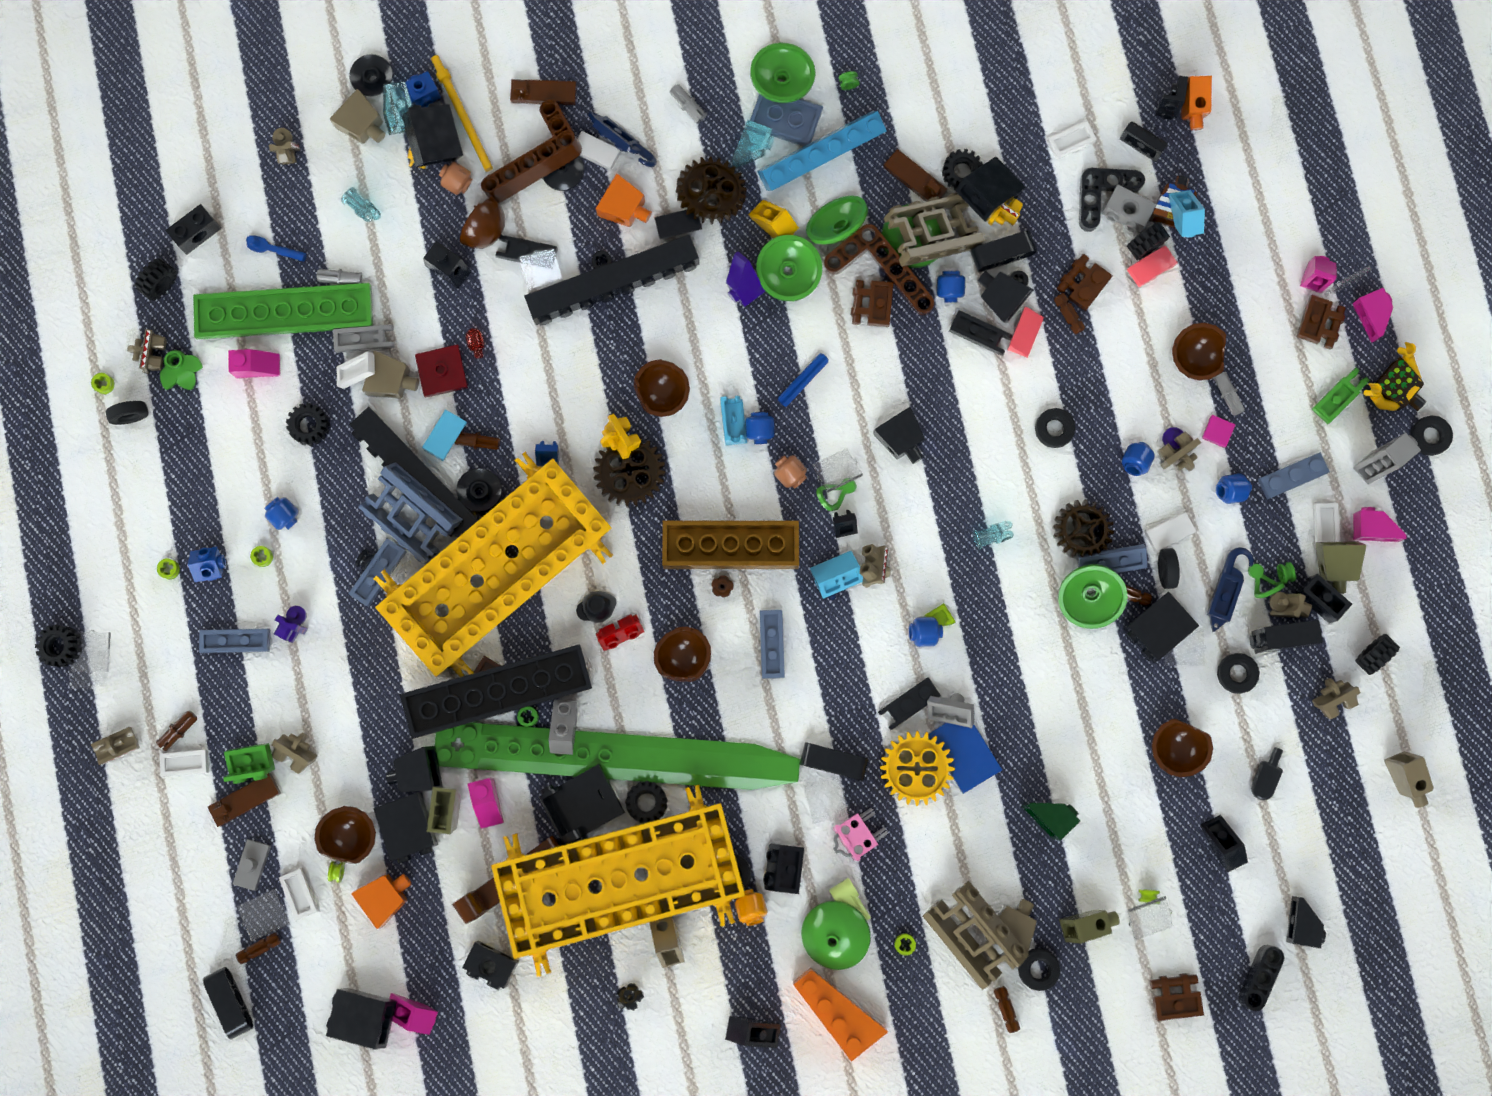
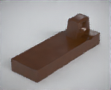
[510,79,577,105]
[883,149,948,202]
[207,773,281,827]

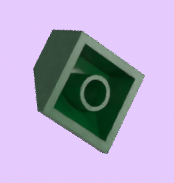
[1021,803,1081,840]

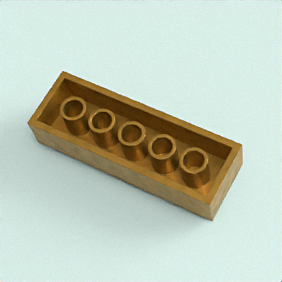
[662,521,799,569]

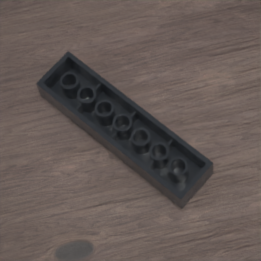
[400,644,592,739]

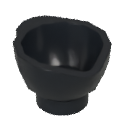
[576,591,617,623]

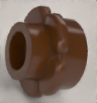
[711,575,734,598]

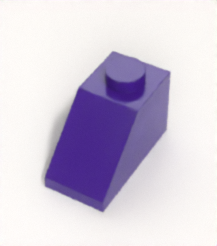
[726,251,765,307]

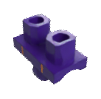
[274,606,308,643]

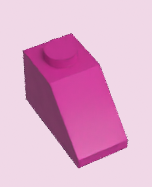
[1300,256,1337,294]
[1353,287,1393,343]
[228,349,280,378]
[1353,507,1406,542]
[467,778,504,829]
[389,993,438,1035]

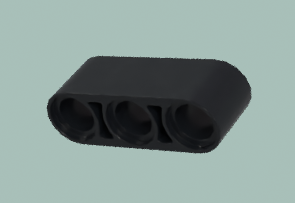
[970,230,1037,272]
[799,742,869,781]
[1238,945,1285,1011]
[203,967,254,1039]

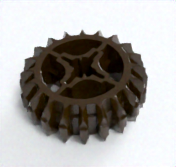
[1052,499,1114,558]

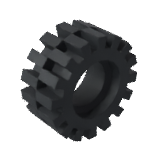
[942,149,983,191]
[1127,222,1170,261]
[135,258,177,301]
[286,403,330,446]
[35,625,82,667]
[1355,634,1400,675]
[625,781,668,823]

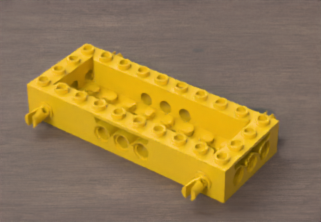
[373,451,613,677]
[491,785,745,977]

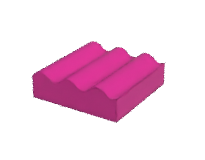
[1202,415,1235,448]

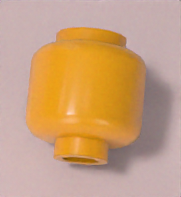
[735,889,768,926]

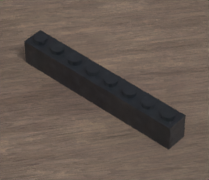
[524,234,700,326]
[349,406,478,538]

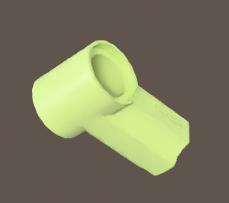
[829,878,871,921]

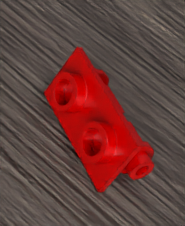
[595,614,645,651]

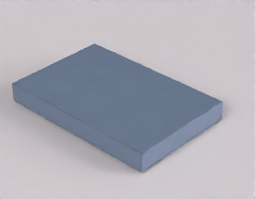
[748,94,823,146]

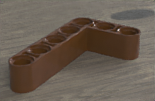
[481,99,582,203]
[824,224,934,315]
[452,836,560,925]

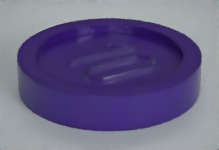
[1162,427,1183,450]

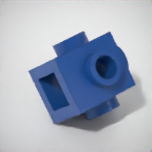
[404,71,441,108]
[188,547,226,582]

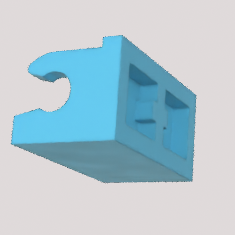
[720,396,747,446]
[422,409,467,461]
[810,551,863,599]

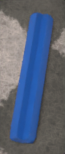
[778,353,829,407]

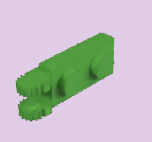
[1312,368,1370,425]

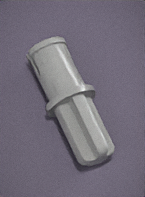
[670,84,707,124]
[317,269,362,285]
[1213,372,1245,416]

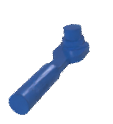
[246,235,306,262]

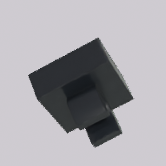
[833,509,858,538]

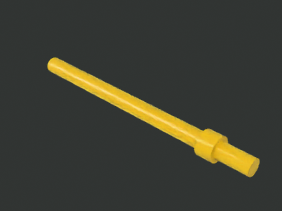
[431,55,493,172]

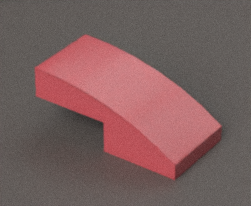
[1127,245,1178,287]

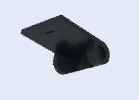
[538,764,625,845]

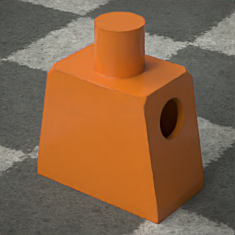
[1181,76,1212,131]
[596,174,652,227]
[351,873,412,929]

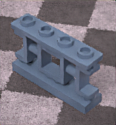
[359,462,463,564]

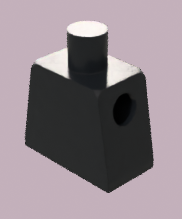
[423,241,471,289]
[978,271,1034,323]
[873,407,925,464]
[386,746,443,792]

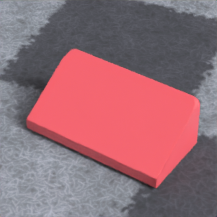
[1007,307,1044,358]

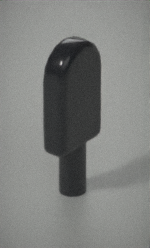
[1251,747,1283,800]

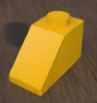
[748,200,799,238]

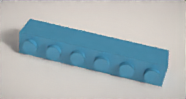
[757,111,887,191]

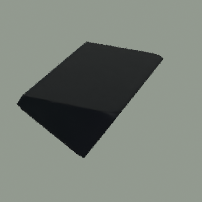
[654,209,702,239]

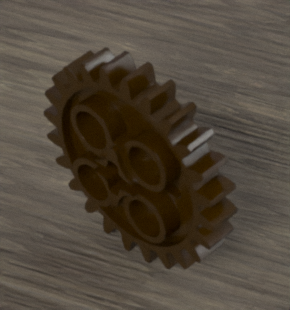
[676,156,747,224]
[593,436,666,508]

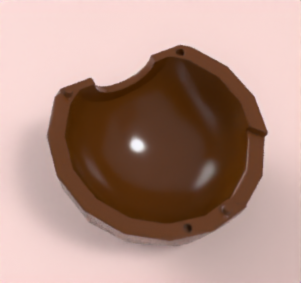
[460,196,505,249]
[1172,323,1226,381]
[634,359,690,417]
[654,626,711,682]
[1152,719,1213,778]
[314,806,376,864]

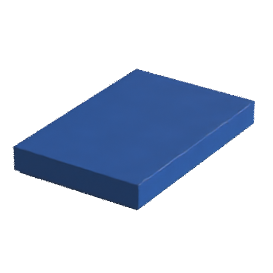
[928,723,1002,794]

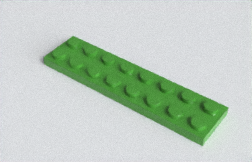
[193,283,373,340]

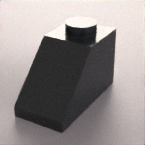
[1200,815,1248,872]
[1286,896,1326,949]
[725,1016,781,1048]

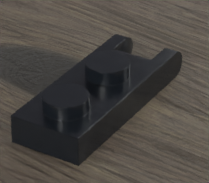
[495,235,558,270]
[949,310,1012,356]
[878,677,941,730]

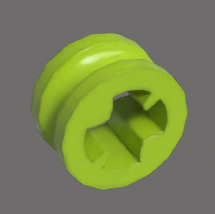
[91,373,115,395]
[250,546,273,567]
[157,558,180,580]
[327,861,345,883]
[1138,889,1160,903]
[894,934,916,955]

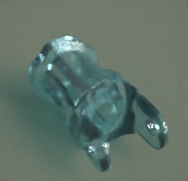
[341,187,381,222]
[972,521,1014,550]

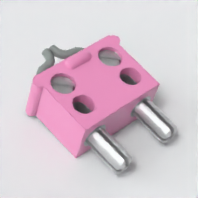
[833,808,888,861]

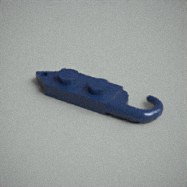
[588,110,657,167]
[1206,547,1254,632]

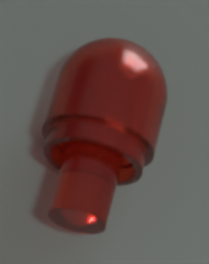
[465,328,485,359]

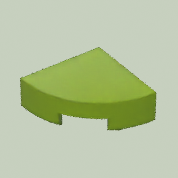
[924,603,956,626]

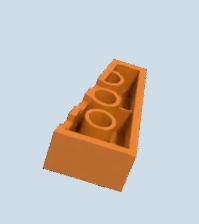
[793,968,888,1062]

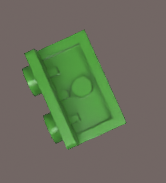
[223,743,275,784]

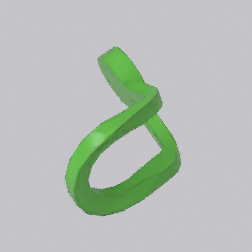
[816,479,857,511]
[1248,564,1285,598]

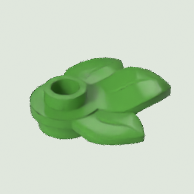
[160,350,203,390]

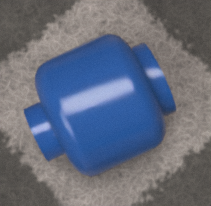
[937,271,965,303]
[745,412,775,444]
[1122,442,1155,476]
[1216,473,1252,504]
[264,496,299,530]
[909,617,943,647]

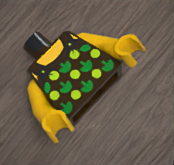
[1364,342,1427,411]

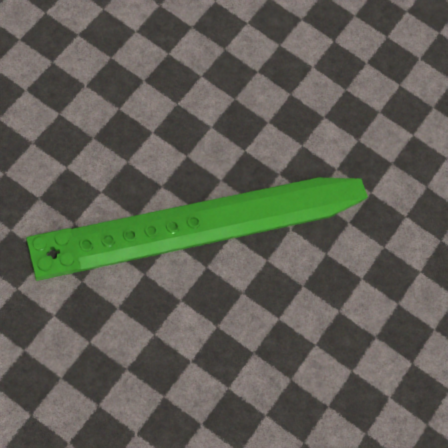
[434,723,800,790]

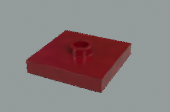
[415,344,468,398]

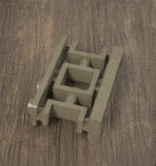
[884,193,985,267]
[922,881,1029,990]

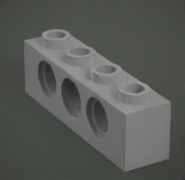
[1353,432,1421,484]

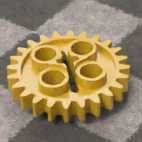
[880,731,955,806]

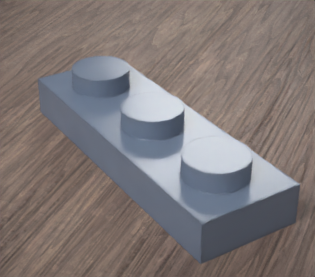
[1258,452,1330,500]
[349,538,407,607]
[1077,544,1147,573]
[760,610,785,679]
[199,629,270,654]

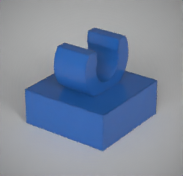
[535,441,559,466]

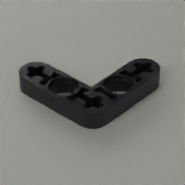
[1079,168,1145,232]

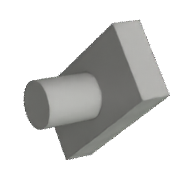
[927,693,975,728]
[233,839,271,891]

